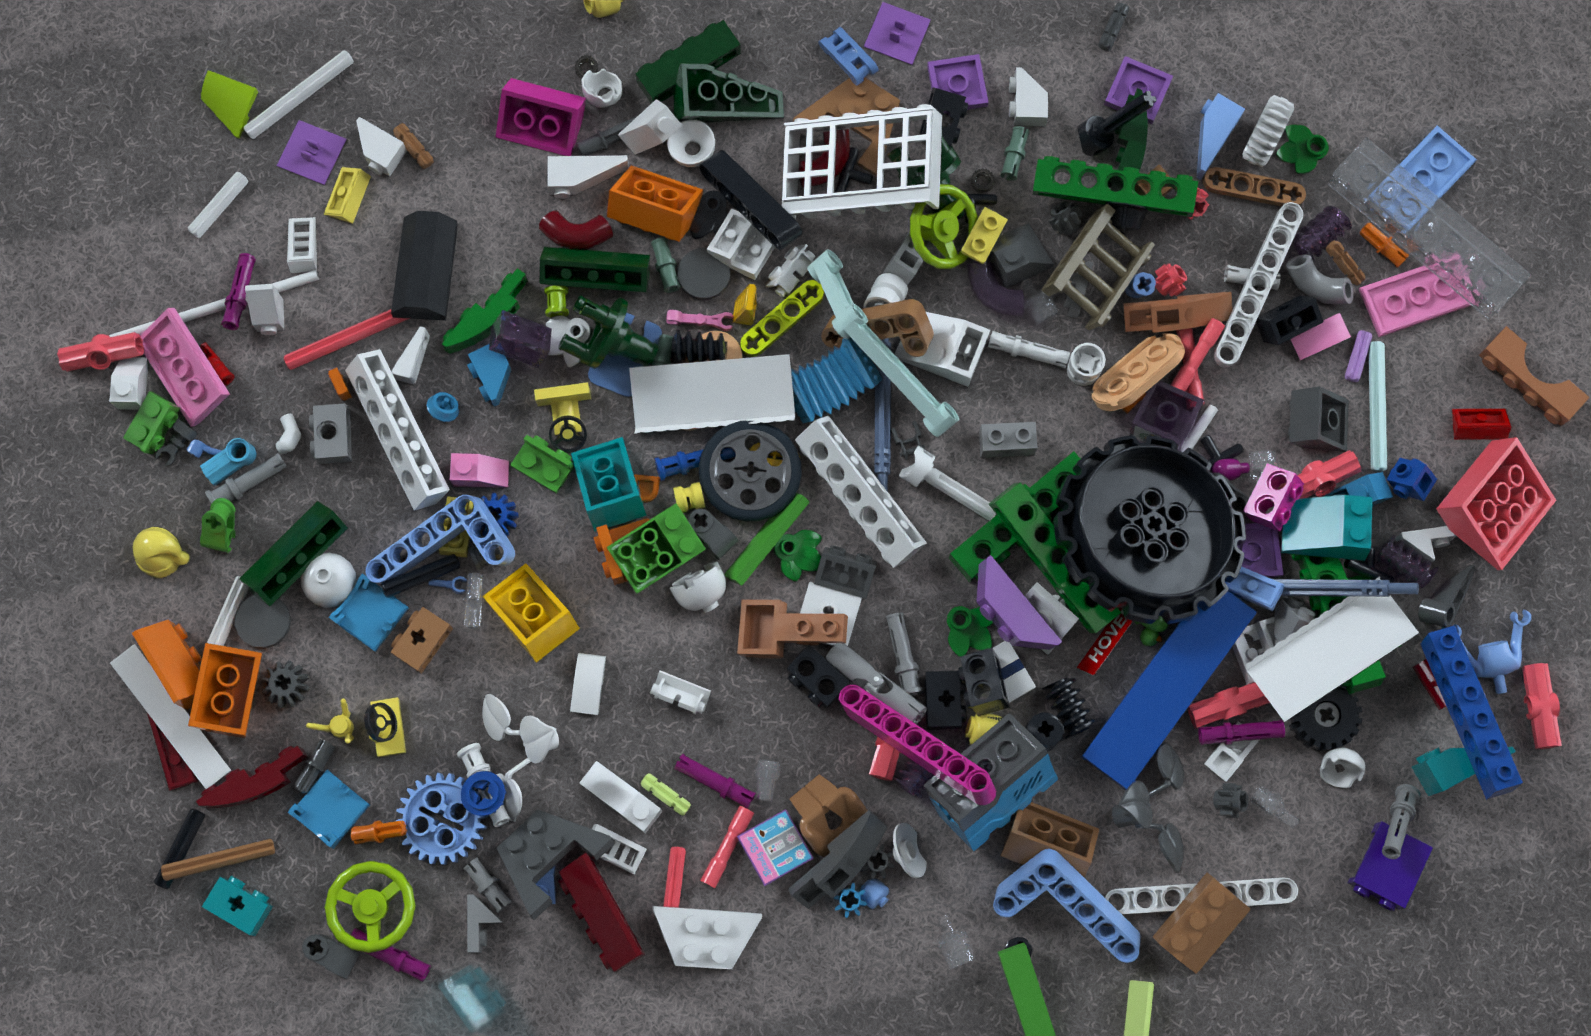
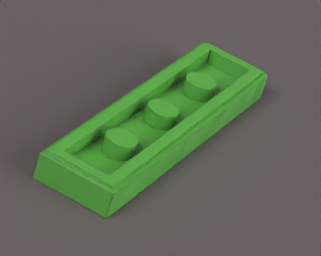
[724,493,810,586]
[997,942,1056,1036]

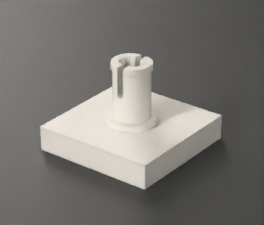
[800,582,862,646]
[1025,582,1079,655]

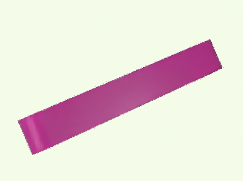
[839,685,996,805]

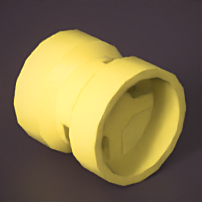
[673,482,705,513]

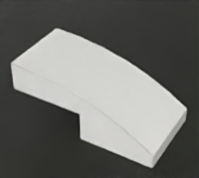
[570,653,606,715]
[1204,721,1259,782]

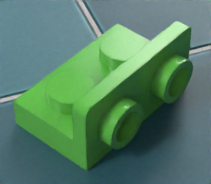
[123,391,180,454]
[510,435,574,494]

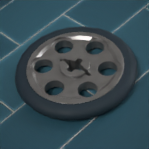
[699,420,802,522]

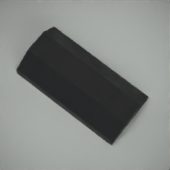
[391,211,458,321]

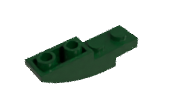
[1108,88,1148,192]

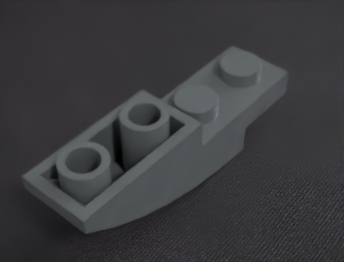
[788,810,887,909]

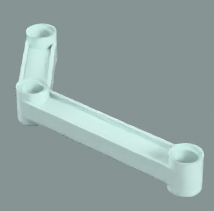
[807,249,959,437]

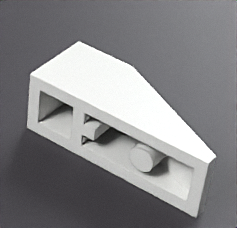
[548,155,629,199]
[580,761,663,834]

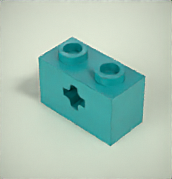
[202,876,273,936]

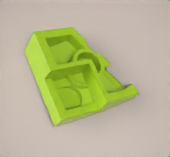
[201,70,258,139]

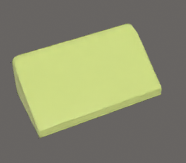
[1124,980,1154,1036]

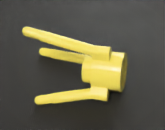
[306,698,354,744]

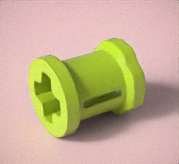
[544,285,569,317]

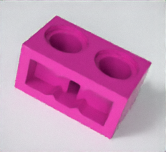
[1243,463,1304,531]

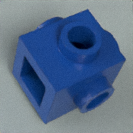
[1386,458,1437,501]

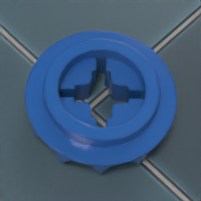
[461,771,506,817]

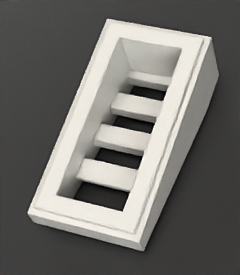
[287,217,317,273]
[391,327,430,385]
[582,824,647,874]

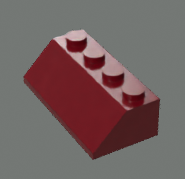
[558,853,645,972]

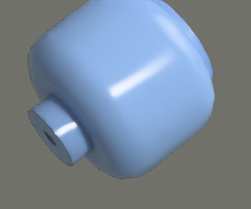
[860,878,889,909]

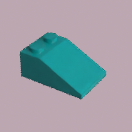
[571,437,647,532]
[1281,495,1372,561]
[1412,747,1516,796]

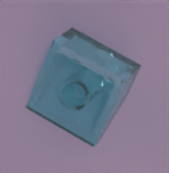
[438,965,506,1033]

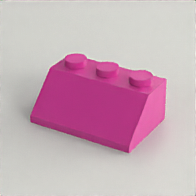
[496,78,586,156]

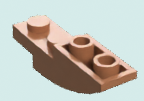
[1123,292,1232,333]

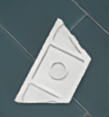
[653,906,762,969]

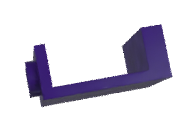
[1348,821,1433,911]

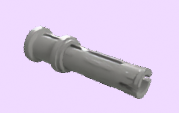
[205,453,287,504]
[886,613,924,696]
[1382,784,1421,859]

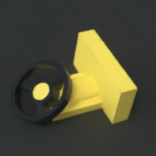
[534,382,591,453]
[364,697,406,757]

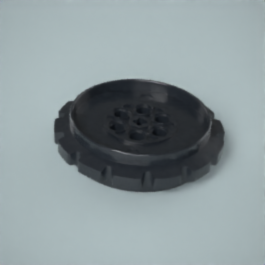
[1054,435,1246,624]

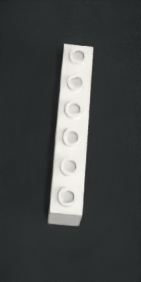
[345,349,450,511]
[795,416,927,568]

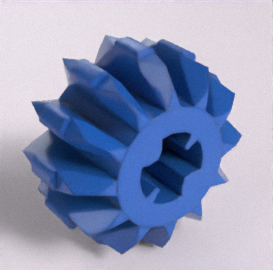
[480,493,519,537]

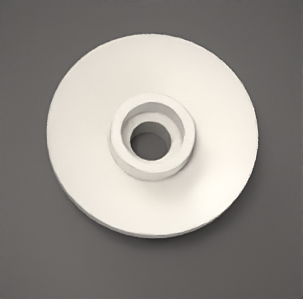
[893,823,927,878]

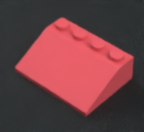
[1436,437,1557,570]

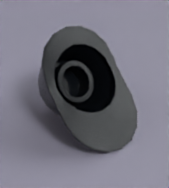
[1105,202,1148,234]

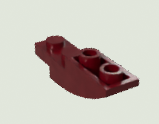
[196,746,308,808]

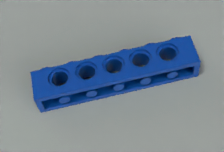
[1420,625,1523,800]

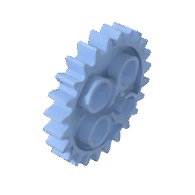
[396,773,488,865]

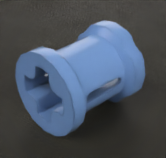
[1125,272,1156,298]

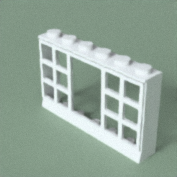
[781,104,942,220]

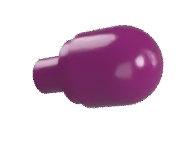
[1212,458,1250,480]

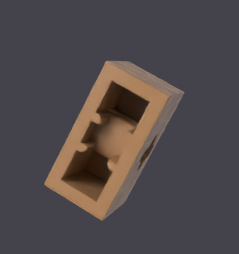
[391,607,453,674]

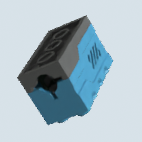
[924,713,1058,852]

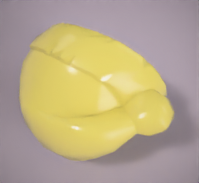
[132,527,190,578]

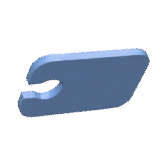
[588,313,662,397]

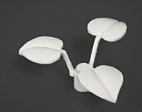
[482,694,559,822]

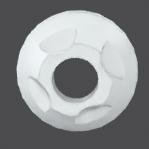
[667,120,715,167]

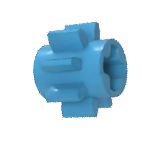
[833,883,867,918]

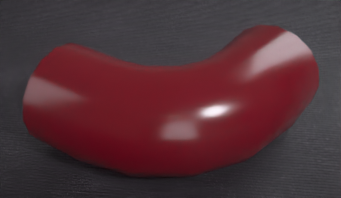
[798,129,850,187]
[539,210,613,250]

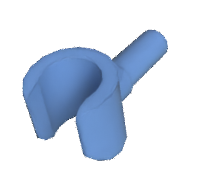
[186,440,222,458]
[429,576,467,594]

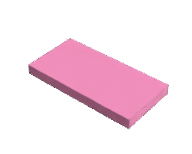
[1359,254,1479,337]
[141,308,230,427]

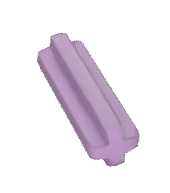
[1345,330,1372,382]

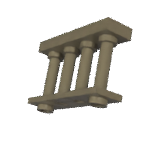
[1041,204,1155,330]

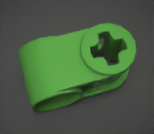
[200,498,236,553]

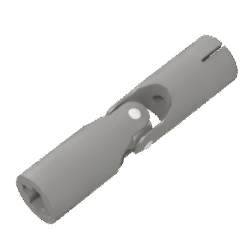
[826,643,927,725]

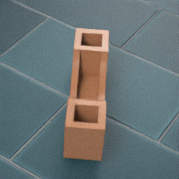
[1479,326,1590,426]

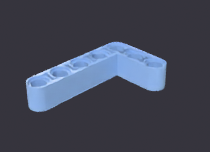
[366,495,515,583]
[993,849,1141,963]

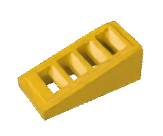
[732,284,757,325]

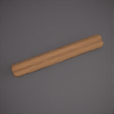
[161,839,275,881]

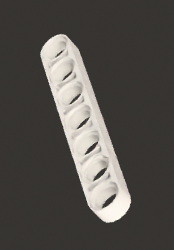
[1213,202,1303,368]
[1104,878,1298,915]

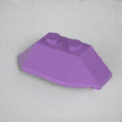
[977,555,1062,650]

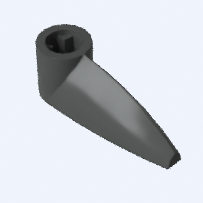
[1418,565,1475,627]

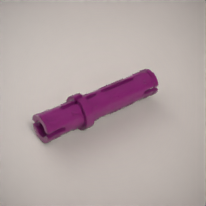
[221,253,256,330]
[1198,720,1285,745]
[674,754,756,809]
[350,928,431,982]

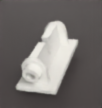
[766,244,815,298]
[650,671,711,715]

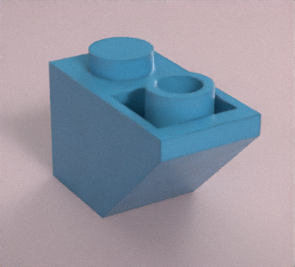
[467,340,511,407]
[1323,472,1393,507]

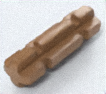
[393,123,434,169]
[1326,240,1365,286]

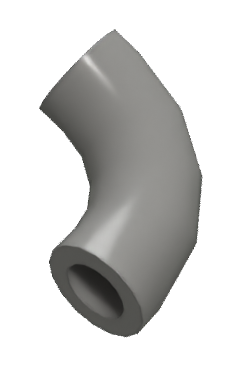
[1286,255,1354,305]

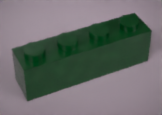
[635,20,741,104]
[539,247,650,292]
[239,501,348,607]

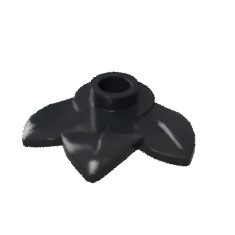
[690,190,728,239]

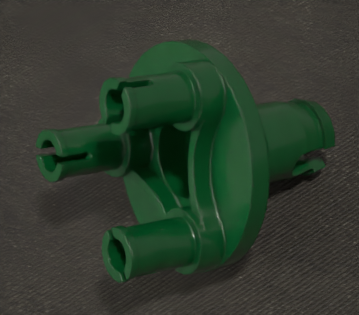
[887,136,964,219]
[558,295,659,369]

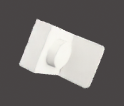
[1395,526,1456,566]

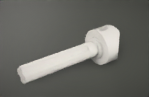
[899,446,996,521]

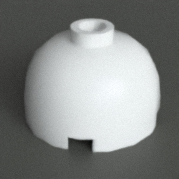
[300,552,357,608]
[669,562,726,613]

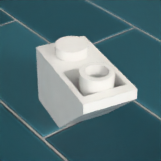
[1009,67,1048,126]

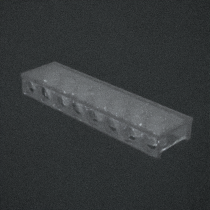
[1327,137,1532,319]

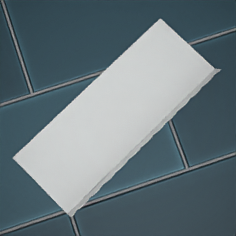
[629,354,795,434]
[1245,576,1419,722]

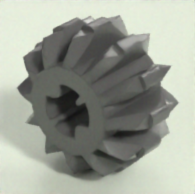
[261,660,310,708]

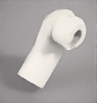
[276,413,301,454]

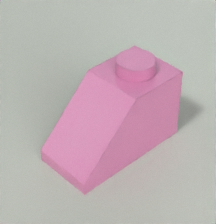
[450,453,509,488]

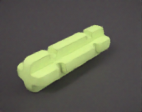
[641,773,691,815]

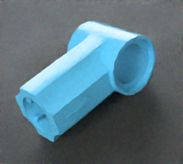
[200,438,256,486]

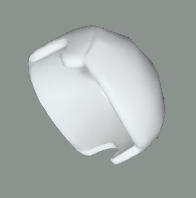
[581,69,622,108]
[1320,747,1366,788]

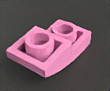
[1290,313,1351,360]

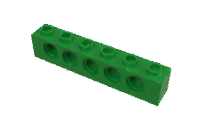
[1033,156,1198,217]
[949,451,1081,583]
[989,482,1121,633]
[1291,554,1386,694]

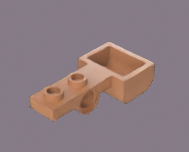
[737,600,848,659]

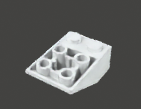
[895,312,990,387]

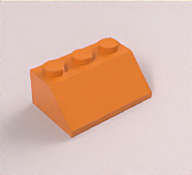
[607,165,703,242]
[132,620,202,710]
[188,643,262,738]

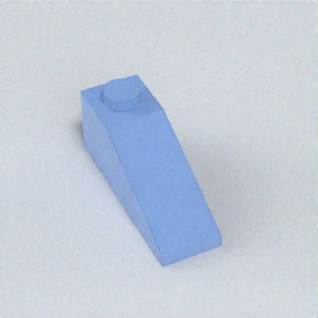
[1197,93,1245,180]

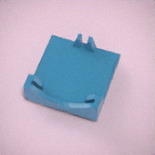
[328,573,409,652]
[288,770,370,849]

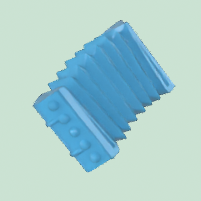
[791,337,883,423]

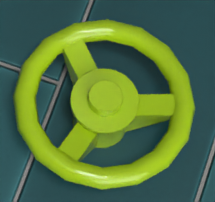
[910,184,978,269]
[324,861,416,953]

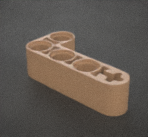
[821,299,934,357]

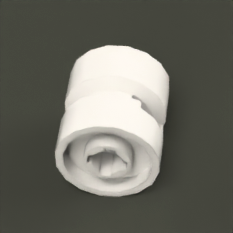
[864,273,908,322]
[1066,343,1106,386]

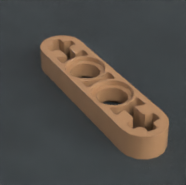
[1203,167,1306,207]

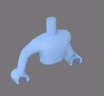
[1441,609,1531,694]

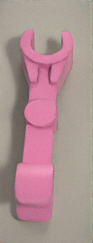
[666,310,734,331]

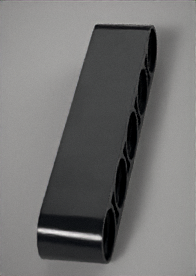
[699,150,803,250]

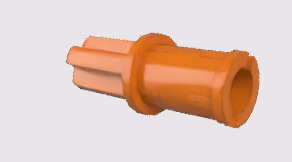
[1360,223,1409,268]
[351,820,407,845]

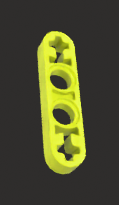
[740,280,824,357]

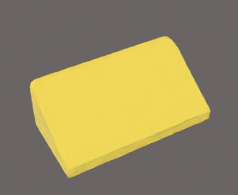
[324,167,371,224]

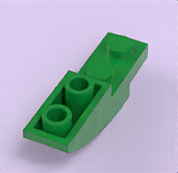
[442,268,528,354]

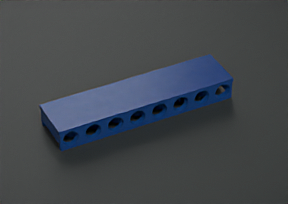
[1081,591,1257,791]

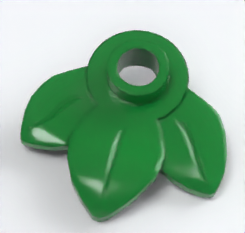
[1276,125,1329,174]
[774,530,822,582]
[946,606,993,657]

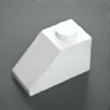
[618,99,682,155]
[356,117,407,176]
[245,284,284,335]
[109,357,149,410]

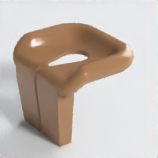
[790,774,868,857]

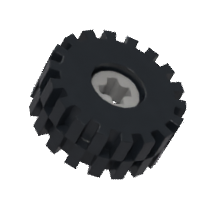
[1289,685,1363,752]

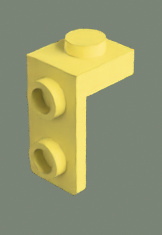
[961,207,1008,264]

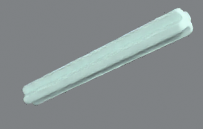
[1368,341,1387,472]

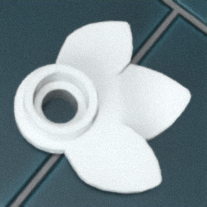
[543,316,591,367]

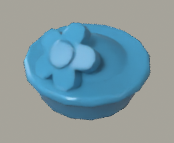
[426,392,459,422]

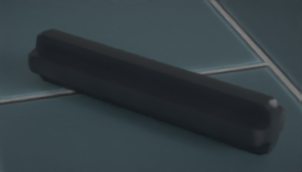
[381,554,460,598]
[154,809,205,889]

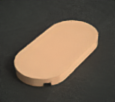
[1091,333,1185,411]

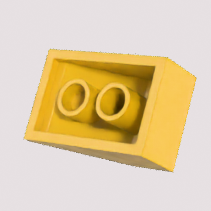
[482,563,580,663]

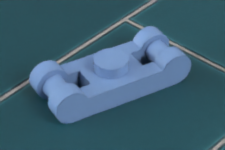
[818,27,879,86]

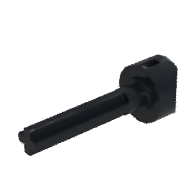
[1077,91,1156,157]

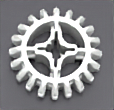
[1242,95,1294,167]

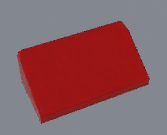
[1452,409,1512,440]

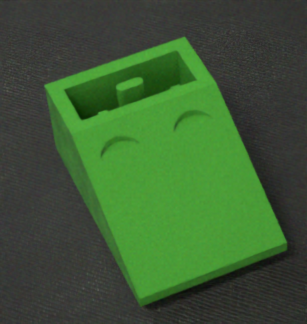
[606,503,706,594]

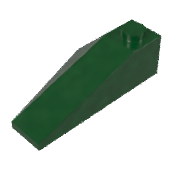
[673,63,784,123]

